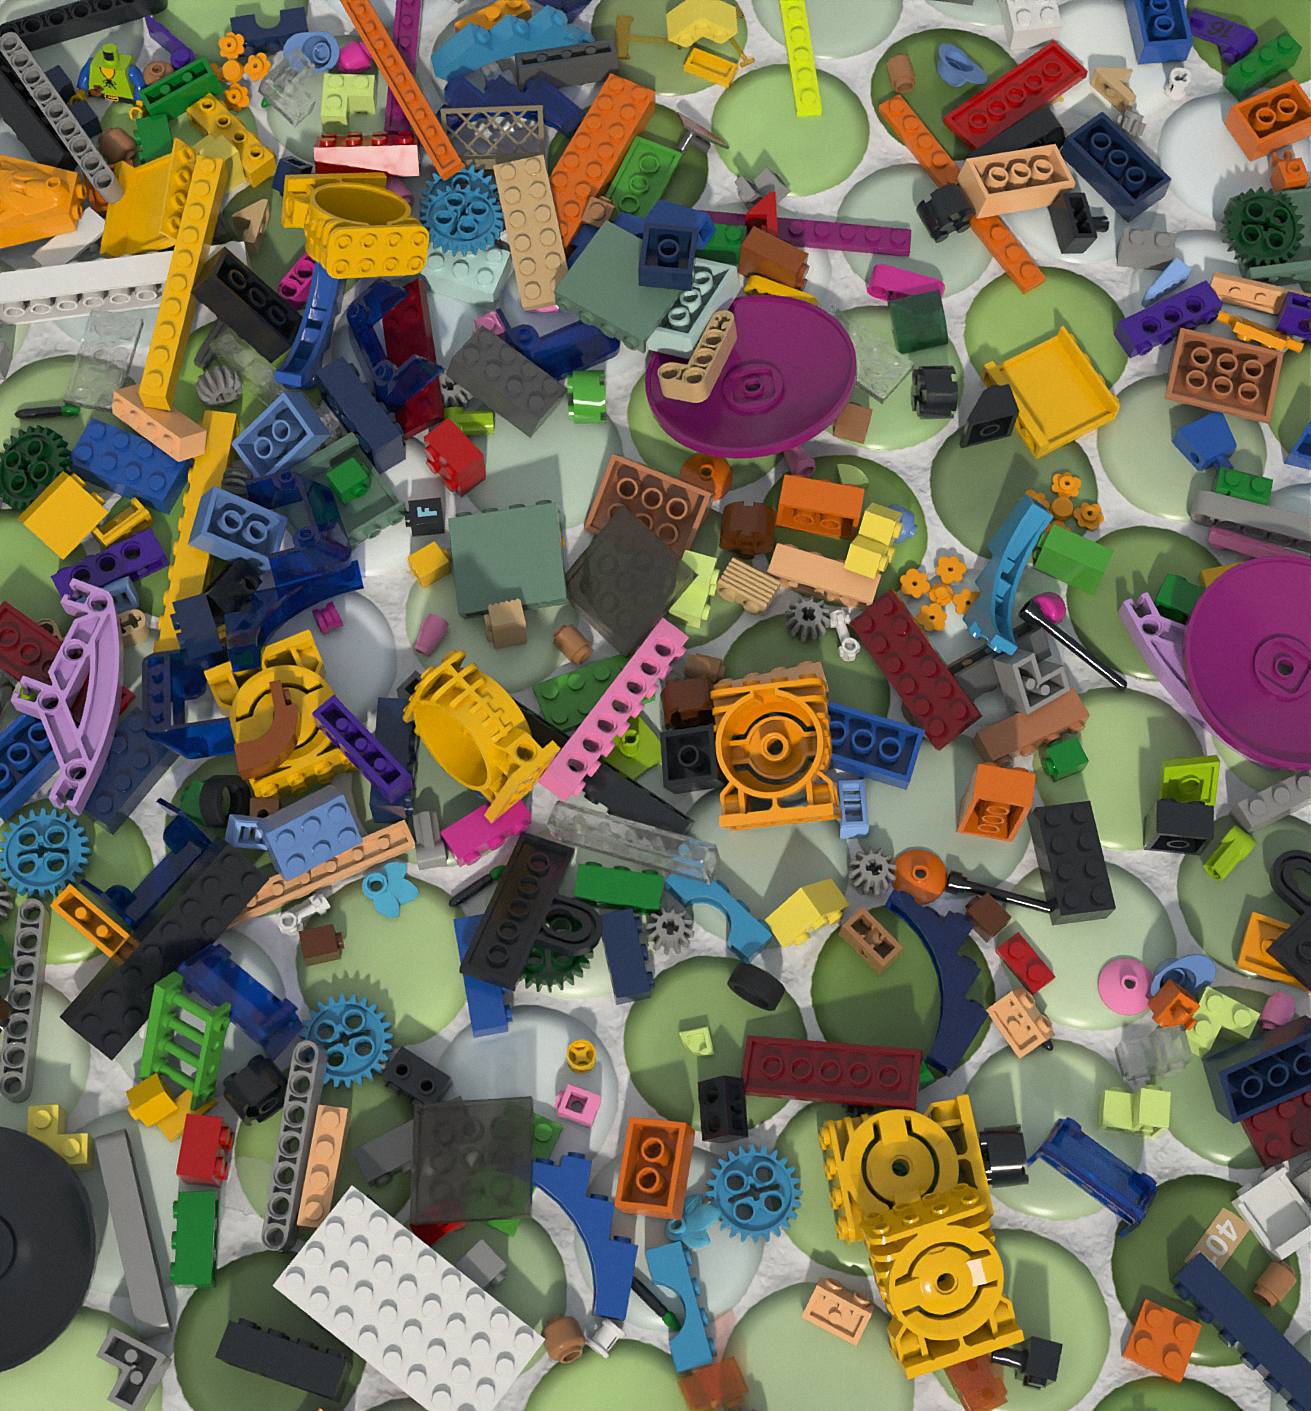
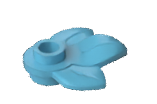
[362,862,419,918]
[664,1194,721,1249]

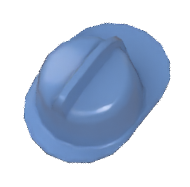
[283,31,340,74]
[936,44,987,87]
[1151,954,1216,997]

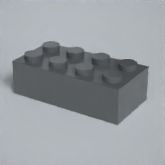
[445,325,567,438]

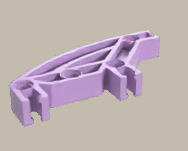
[10,578,124,816]
[1118,592,1279,771]

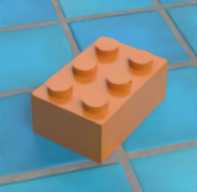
[1224,79,1311,162]
[775,474,865,541]
[614,1117,696,1220]

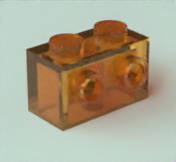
[943,1353,1008,1411]
[676,1356,749,1411]

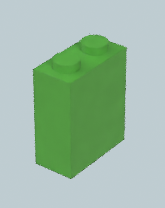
[1033,524,1114,595]

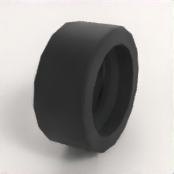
[199,775,252,828]
[727,962,786,1011]

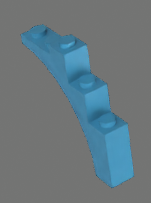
[431,5,595,84]
[962,494,1054,656]

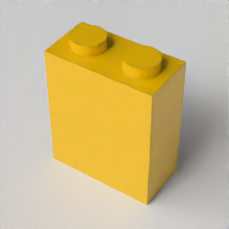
[17,471,109,560]

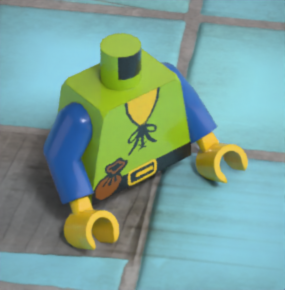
[70,43,149,120]

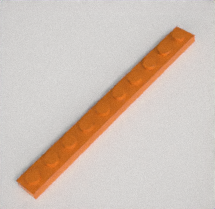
[340,0,466,181]
[878,94,1046,294]

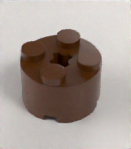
[719,501,776,560]
[660,676,716,731]

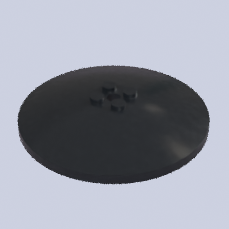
[0,1126,98,1373]

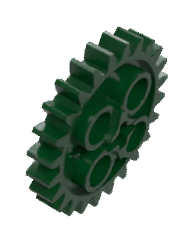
[1220,187,1305,267]
[0,425,73,511]
[519,914,594,993]

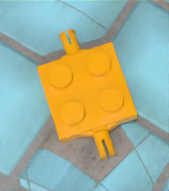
[1216,310,1304,353]

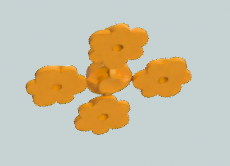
[211,32,272,112]
[1019,472,1104,536]
[900,556,979,632]

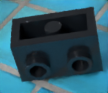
[382,1046,453,1112]

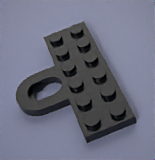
[459,831,602,992]
[1266,850,1311,991]

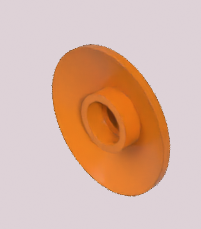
[680,454,733,502]
[891,850,947,905]

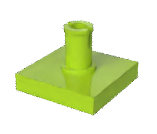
[600,715,662,781]
[1158,755,1220,806]

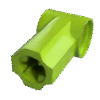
[441,407,494,436]
[1203,824,1258,882]

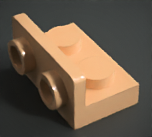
[986,987,1055,1059]
[801,1277,874,1346]

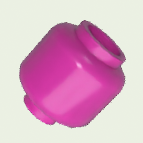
[336,40,373,75]
[1032,592,1066,630]

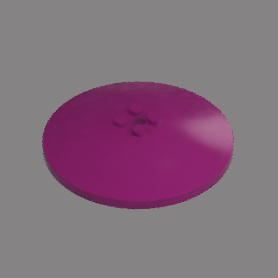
[645,295,857,459]
[1182,556,1311,771]

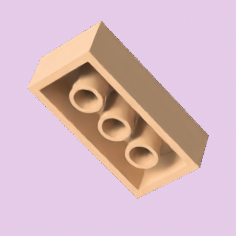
[957,144,1076,219]

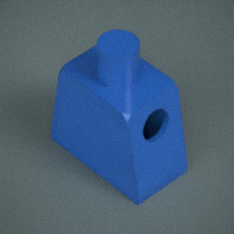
[1172,411,1237,472]

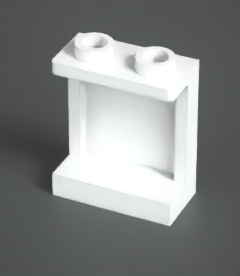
[1231,1166,1311,1262]

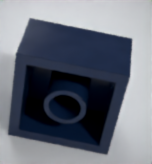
[638,223,698,291]

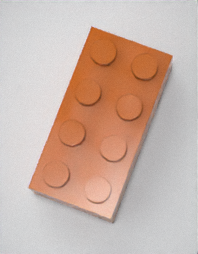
[957,762,1036,842]

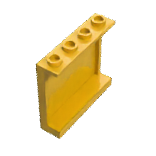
[99,138,197,259]
[980,325,1120,459]

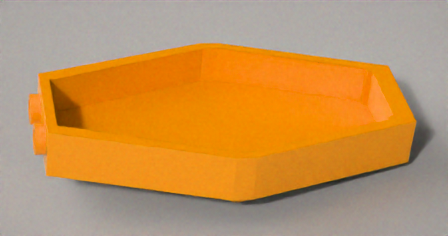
[0,154,87,249]

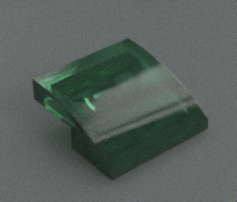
[887,290,949,356]

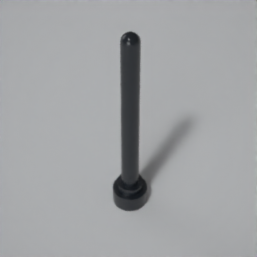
[1018,599,1128,690]
[945,870,1050,914]

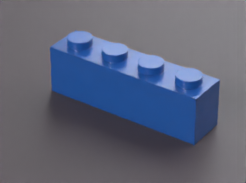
[453,914,513,1038]

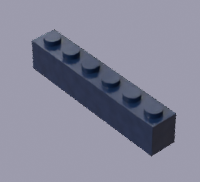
[1169,1252,1311,1411]

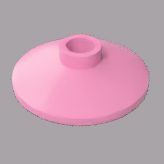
[1098,958,1153,1016]

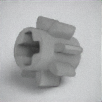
[1115,109,1146,140]

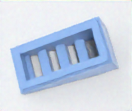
[1141,258,1192,308]
[76,576,139,614]
[836,779,869,839]
[225,814,267,850]

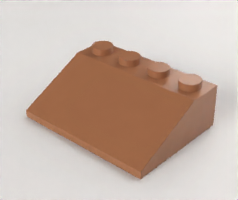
[1165,328,1284,424]
[584,453,716,568]

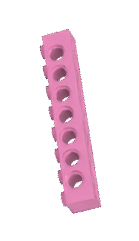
[538,618,689,802]

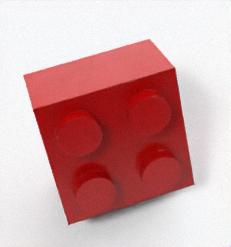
[424,418,486,498]
[176,1113,235,1188]

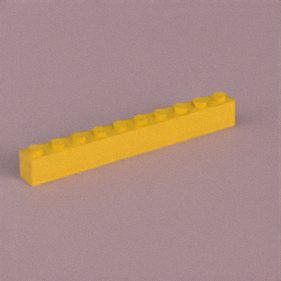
[138,155,228,411]
[153,410,240,670]

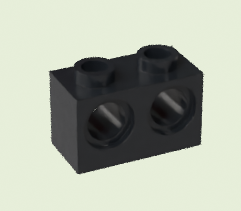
[698,1075,749,1144]

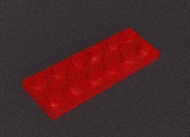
[943,40,1088,151]

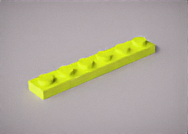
[778,0,822,117]

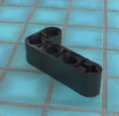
[965,107,1065,160]

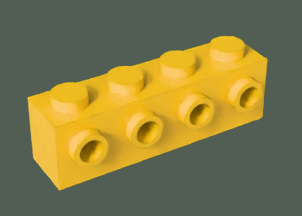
[186,93,277,188]

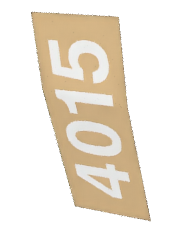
[1184,1208,1250,1271]

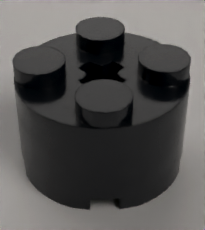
[916,183,976,243]
[911,365,958,419]
[223,1054,288,1126]
[979,1124,1029,1188]

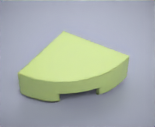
[836,464,869,488]
[679,1026,714,1057]

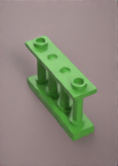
[138,971,232,1112]

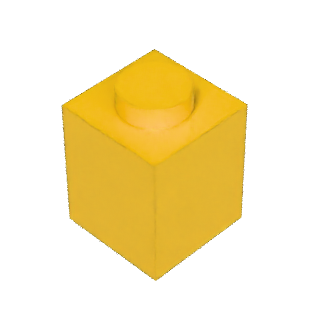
[407,541,452,589]
[126,1072,178,1128]

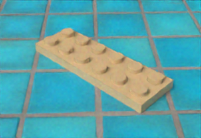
[493,155,568,312]

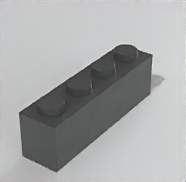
[515,39,619,94]
[948,622,1052,701]
[352,1096,477,1188]

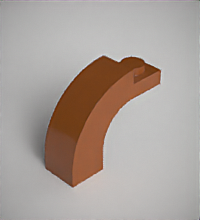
[234,680,301,780]

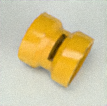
[567,1039,596,1074]

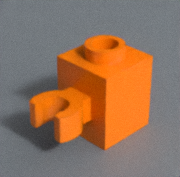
[1269,150,1310,192]
[1147,978,1201,1032]

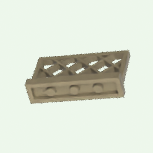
[441,105,545,171]

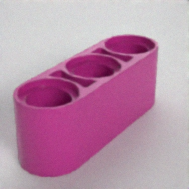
[277,252,315,311]
[867,264,945,313]

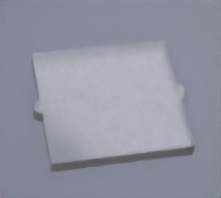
[222,1155,273,1217]

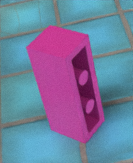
[440,800,532,868]

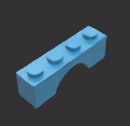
[664,857,772,964]
[645,1241,717,1375]

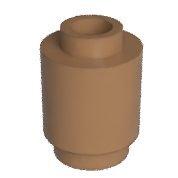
[886,54,916,94]
[553,624,593,665]
[684,653,726,685]
[1252,1261,1297,1308]

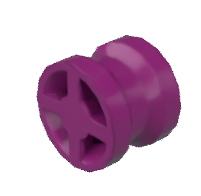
[312,602,343,635]

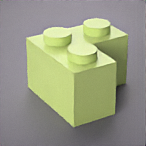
[320,73,377,134]
[668,550,720,629]
[1175,986,1260,1058]
[1097,1085,1171,1138]

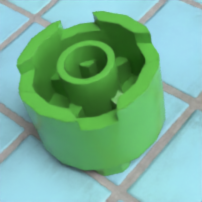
[567,370,606,424]

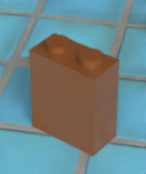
[738,226,810,291]

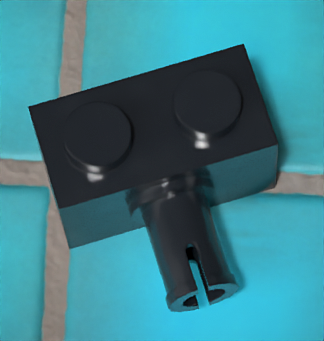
[1049,193,1109,254]
[201,558,263,623]
[990,1336,1063,1390]

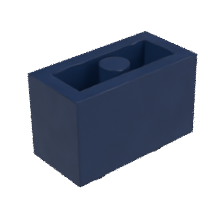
[170,593,222,659]

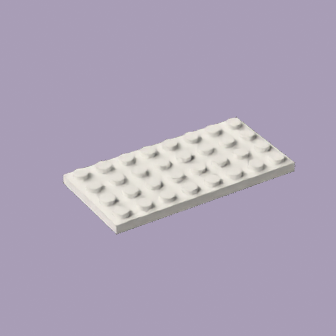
[273,1186,545,1411]

